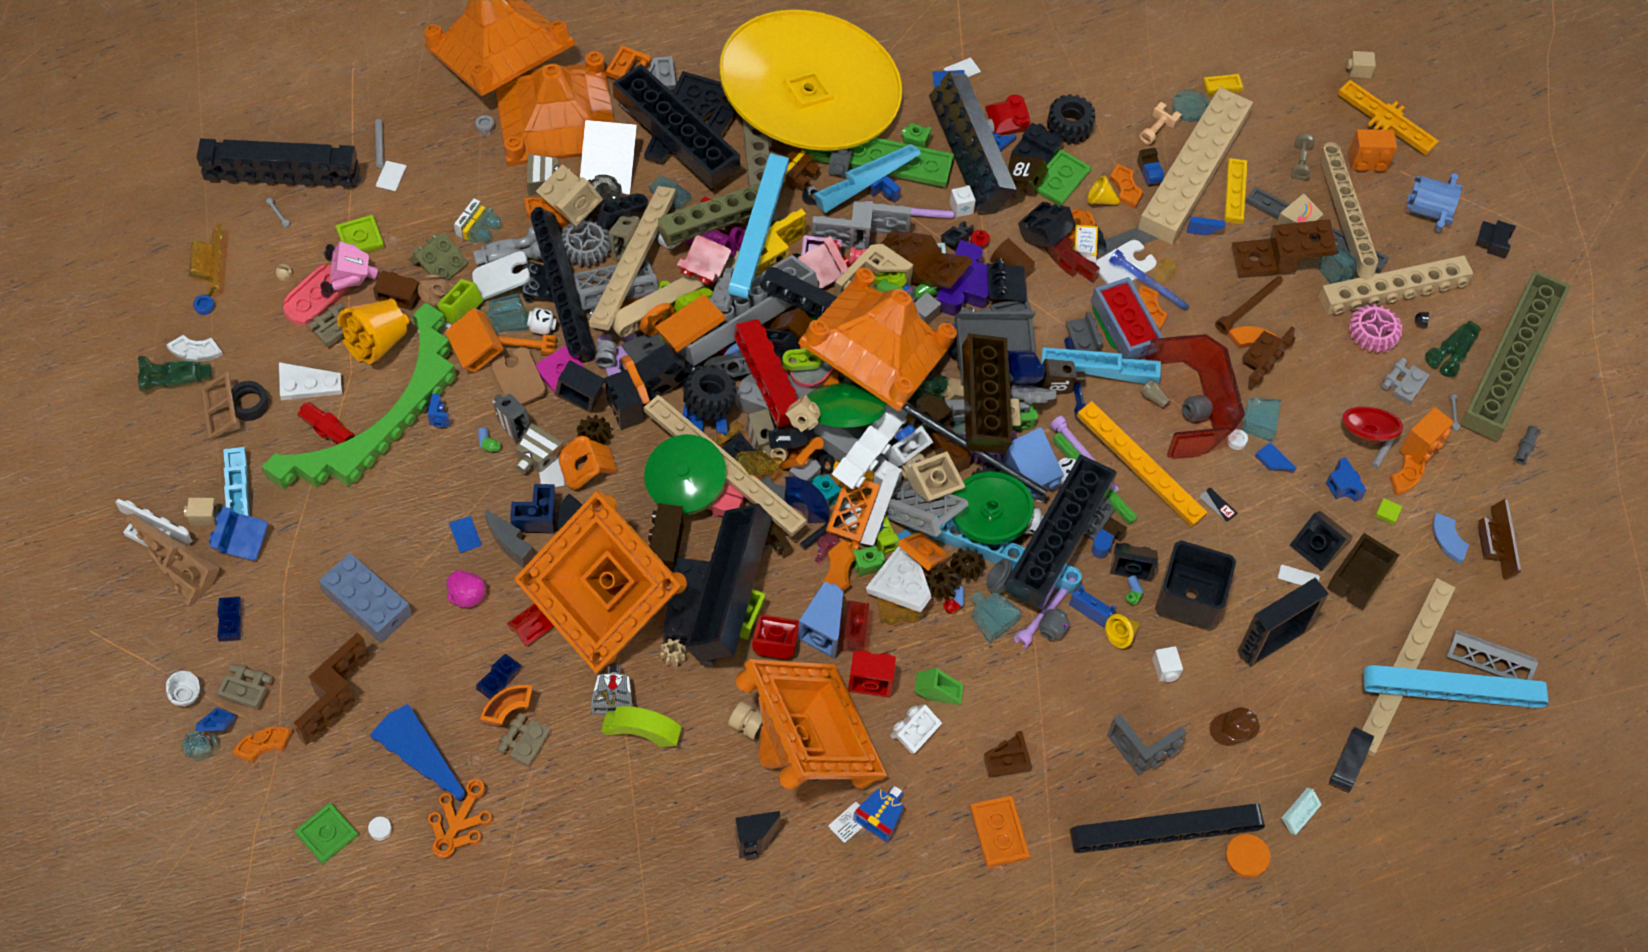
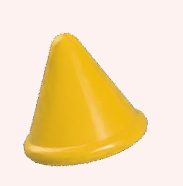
[1087,176,1120,205]
[1105,614,1140,649]

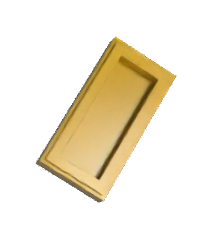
[1203,74,1243,96]

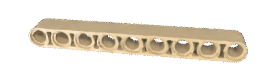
[1320,142,1378,279]
[611,250,739,337]

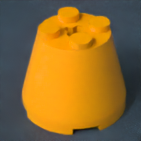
[337,299,409,365]

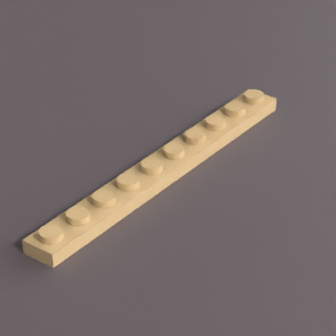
[589,186,677,331]
[644,395,806,537]
[1362,578,1456,756]

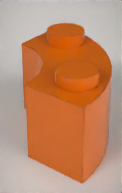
[477,685,533,726]

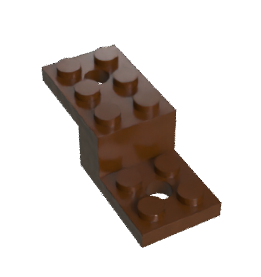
[1231,219,1338,278]
[880,230,972,288]
[293,632,369,746]

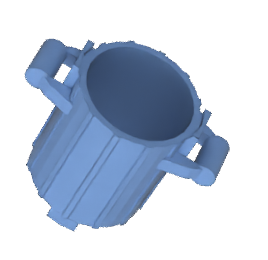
[1406,173,1463,232]

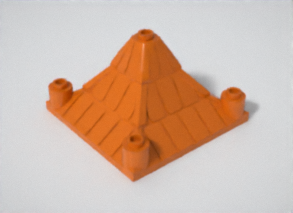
[423,0,575,96]
[495,51,615,166]
[798,268,957,411]
[514,490,687,674]
[736,659,887,790]

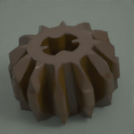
[577,414,611,444]
[950,546,985,583]
[925,564,961,600]

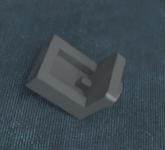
[828,148,853,177]

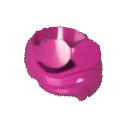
[446,570,487,608]

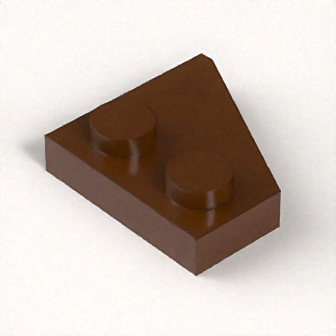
[984,731,1032,777]

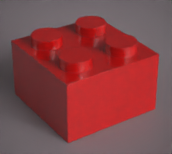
[848,650,896,698]

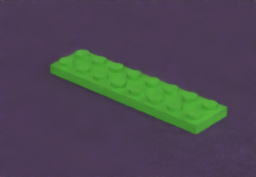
[801,138,954,187]

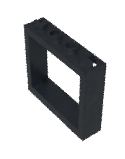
[1238,577,1329,667]

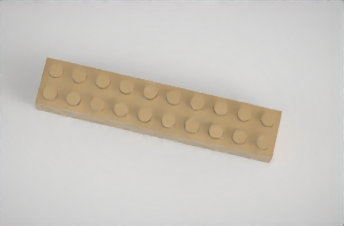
[1138,87,1253,245]

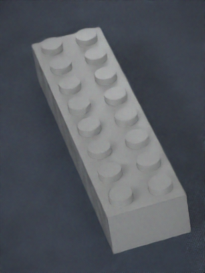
[671,255,818,366]

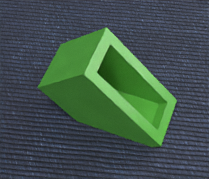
[914,668,964,705]

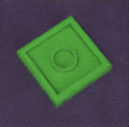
[294,803,359,865]

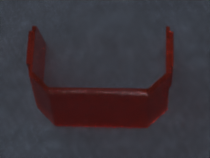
[1145,334,1245,459]

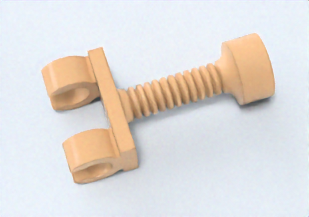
[1139,102,1183,145]

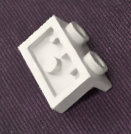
[889,704,942,754]

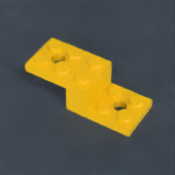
[755,208,806,276]

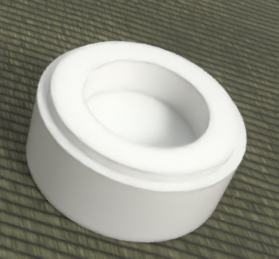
[1227,429,1248,450]
[368,817,392,841]

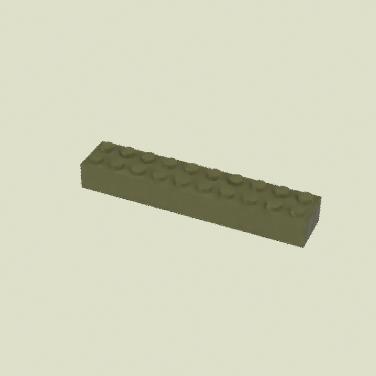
[1460,270,1571,441]

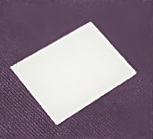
[580,120,636,194]

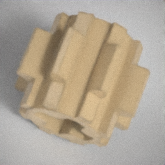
[660,639,686,666]

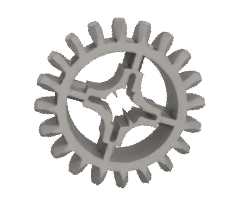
[561,219,611,267]

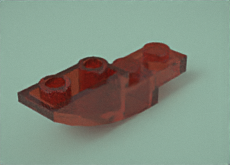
[1044,236,1100,283]

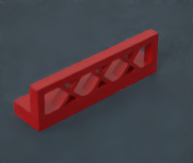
[506,603,554,646]

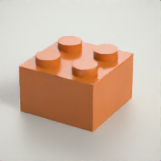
[1348,129,1397,171]
[1399,407,1454,466]

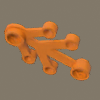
[428,779,492,858]

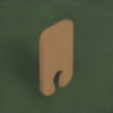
[492,347,546,405]

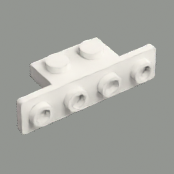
[116,499,192,547]

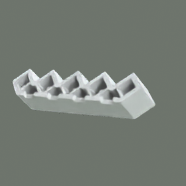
[832,402,912,489]

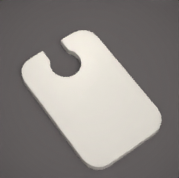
[1094,240,1157,284]
[472,251,530,300]

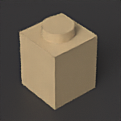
[1346,51,1376,78]
[184,498,218,526]

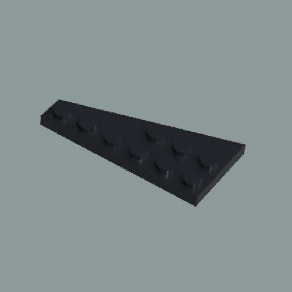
[644,71,727,164]

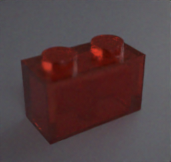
[842,601,870,651]

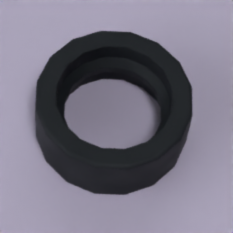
[228,381,269,421]

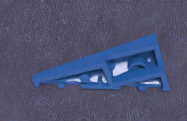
[370,704,465,800]

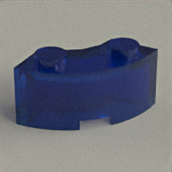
[1008,350,1045,383]
[785,477,829,524]

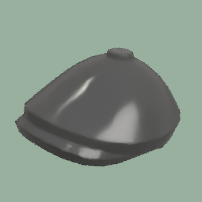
[986,559,1013,594]

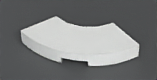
[166,335,223,362]

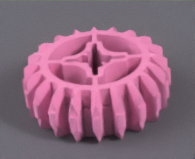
[1349,303,1402,354]

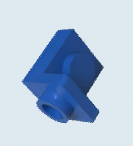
[871,175,901,203]
[428,394,450,427]

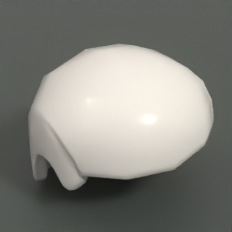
[166,670,200,707]

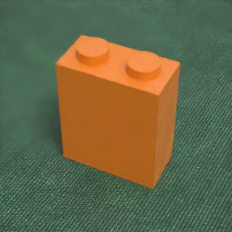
[445,308,504,373]

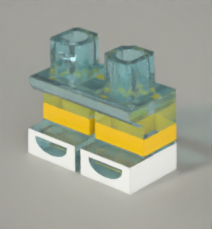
[454,199,501,244]

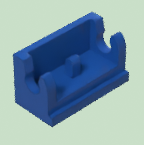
[1069,584,1116,628]

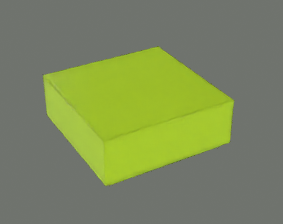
[1375,498,1403,525]

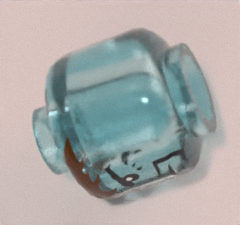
[181,731,217,760]

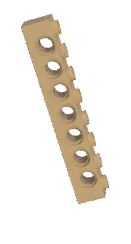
[1318,255,1474,315]

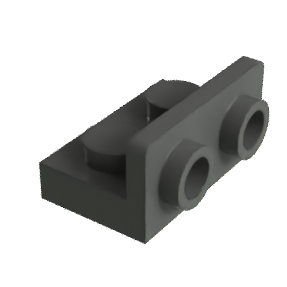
[1065,312,1103,352]

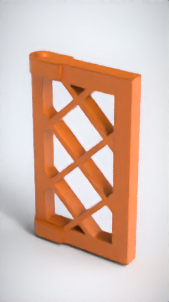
[825,480,880,543]

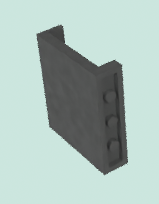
[954,309,1043,386]

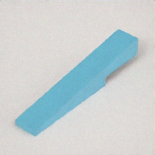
[814,144,921,213]
[1041,347,1161,384]

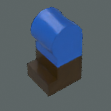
[1137,147,1164,185]
[1091,517,1128,558]

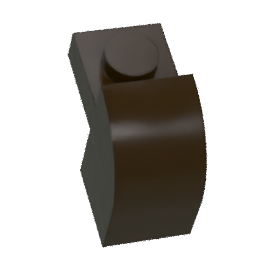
[905,396,953,429]
[765,521,791,559]

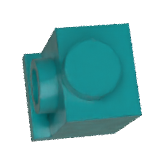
[811,474,841,509]

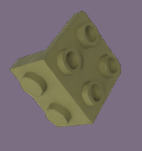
[409,232,467,281]

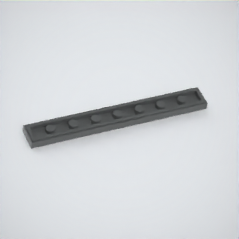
[1245,186,1389,274]

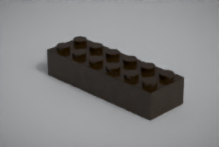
[962,333,1013,454]

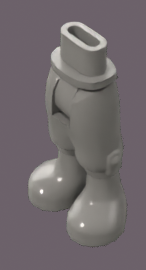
[473,226,542,265]

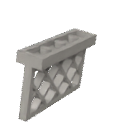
[573,258,658,310]
[875,480,968,537]

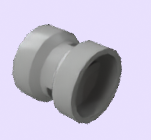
[595,340,616,368]

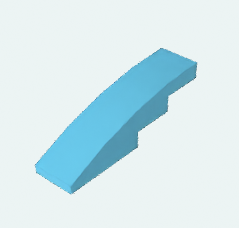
[223,447,250,516]

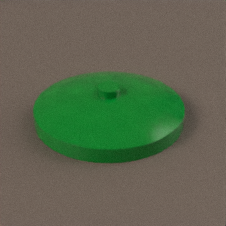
[807,383,886,428]
[644,434,727,515]
[951,472,1034,544]

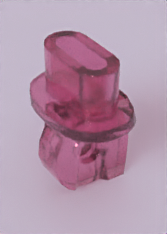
[815,533,840,564]

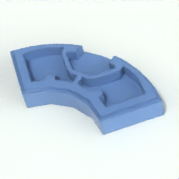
[1432,513,1469,564]

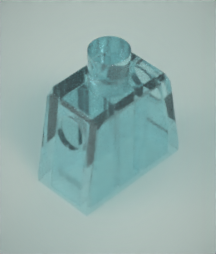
[1319,245,1357,284]
[484,294,528,332]
[1232,398,1281,442]
[970,591,1022,643]

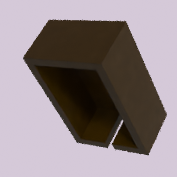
[648,503,684,573]
[1327,533,1400,610]

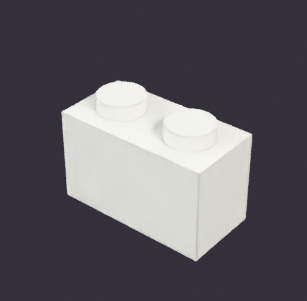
[885,426,933,467]

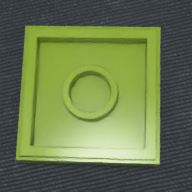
[335,215,384,253]

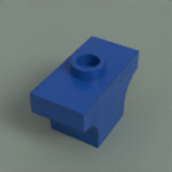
[1326,457,1366,502]

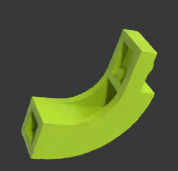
[601,706,682,747]

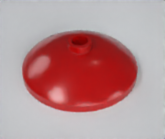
[1342,407,1403,442]

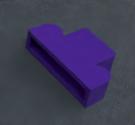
[936,240,989,316]

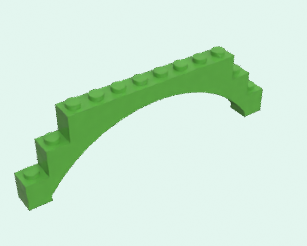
[262,302,456,490]

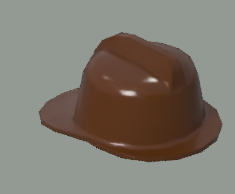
[1210,707,1260,746]

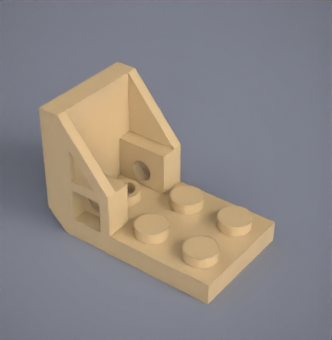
[536,164,603,227]
[834,244,913,297]

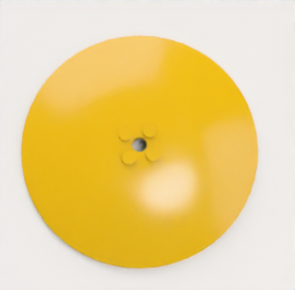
[719,10,902,150]

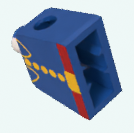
[853,786,904,843]

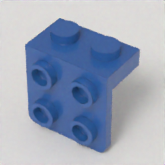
[209,506,268,561]

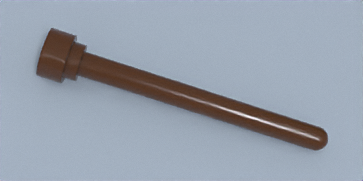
[1215,276,1283,334]

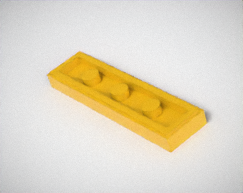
[1224,158,1247,224]

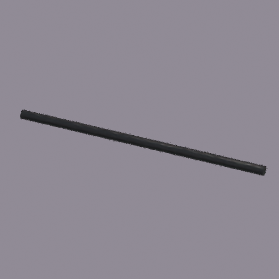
[902,403,1048,496]

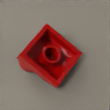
[985,94,1031,136]
[752,614,799,659]

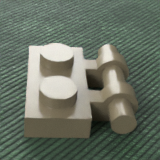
[307,303,344,348]
[216,664,273,710]
[496,713,551,768]

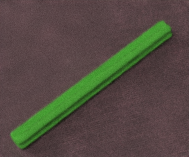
[1053,432,1137,524]

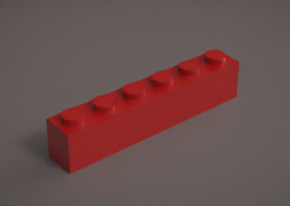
[734,319,798,428]

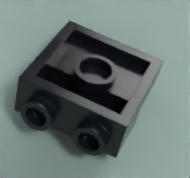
[1011,123,1064,165]

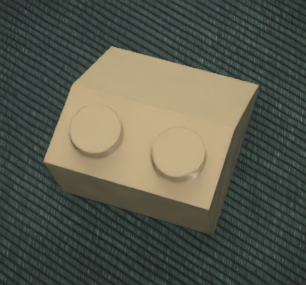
[906,451,965,502]

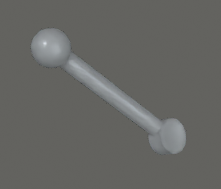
[266,197,290,228]
[1450,394,1460,431]

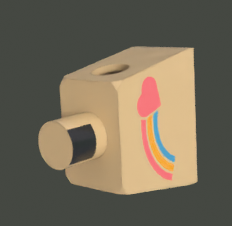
[1276,193,1323,225]

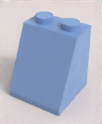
[1002,427,1064,499]
[798,582,843,659]

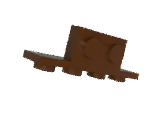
[1242,326,1296,390]
[1478,499,1521,580]

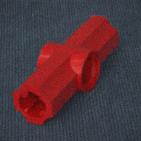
[297,402,355,445]

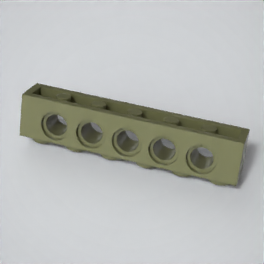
[658,183,760,247]

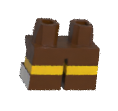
[784,146,820,190]

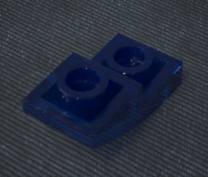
[217,596,242,642]
[476,653,522,699]

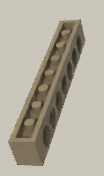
[741,117,780,227]

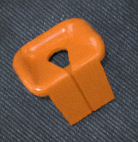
[559,436,618,490]

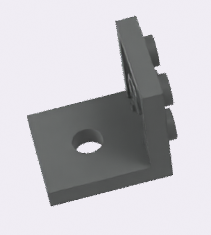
[1107,714,1187,776]

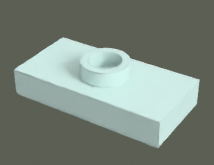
[1282,788,1322,835]

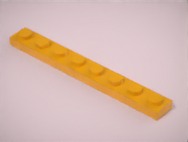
[1076,401,1207,527]

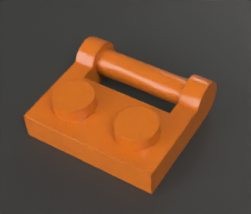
[606,45,652,80]
[777,437,824,469]

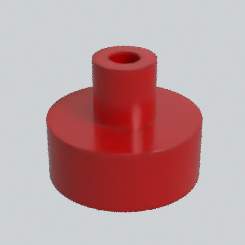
[970,230,990,250]

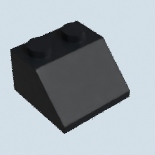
[1290,511,1353,571]
[1110,543,1158,582]
[735,811,781,860]

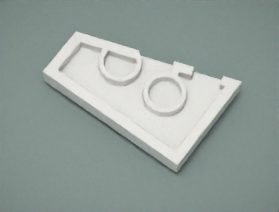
[279,362,343,400]

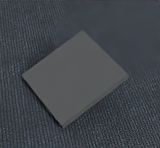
[621,334,665,364]

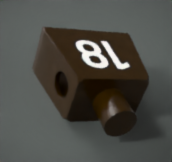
[1008,156,1048,199]
[1037,359,1085,394]

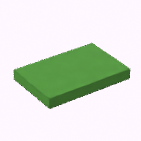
[1036,149,1092,206]

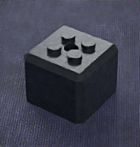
[1155,540,1236,629]

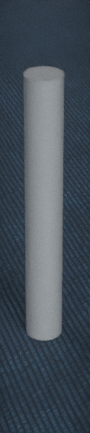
[375,119,384,168]
[1371,420,1404,468]

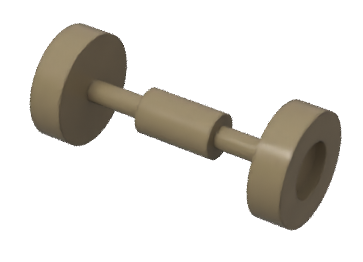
[1291,134,1314,180]

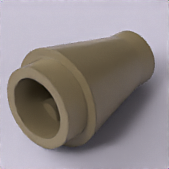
[1141,380,1171,408]

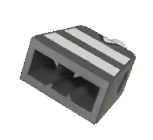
[493,394,531,443]

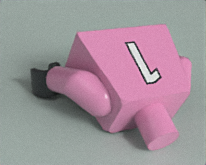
[320,241,378,297]

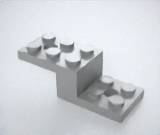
[812,201,912,250]

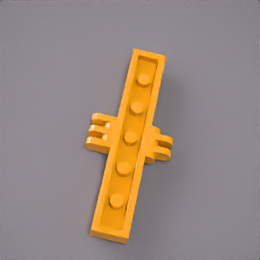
[1338,80,1439,156]

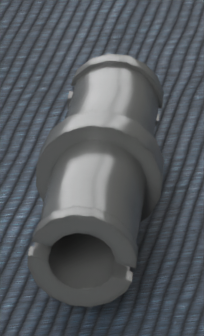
[1514,425,1541,465]

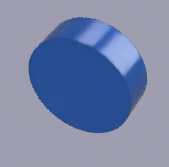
[193,295,215,315]
[895,424,916,441]

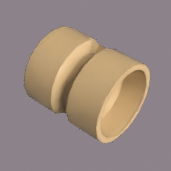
[728,701,763,741]

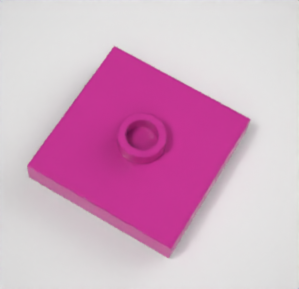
[535,345,585,396]

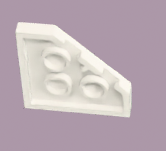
[866,546,931,612]

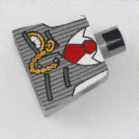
[591,664,632,715]

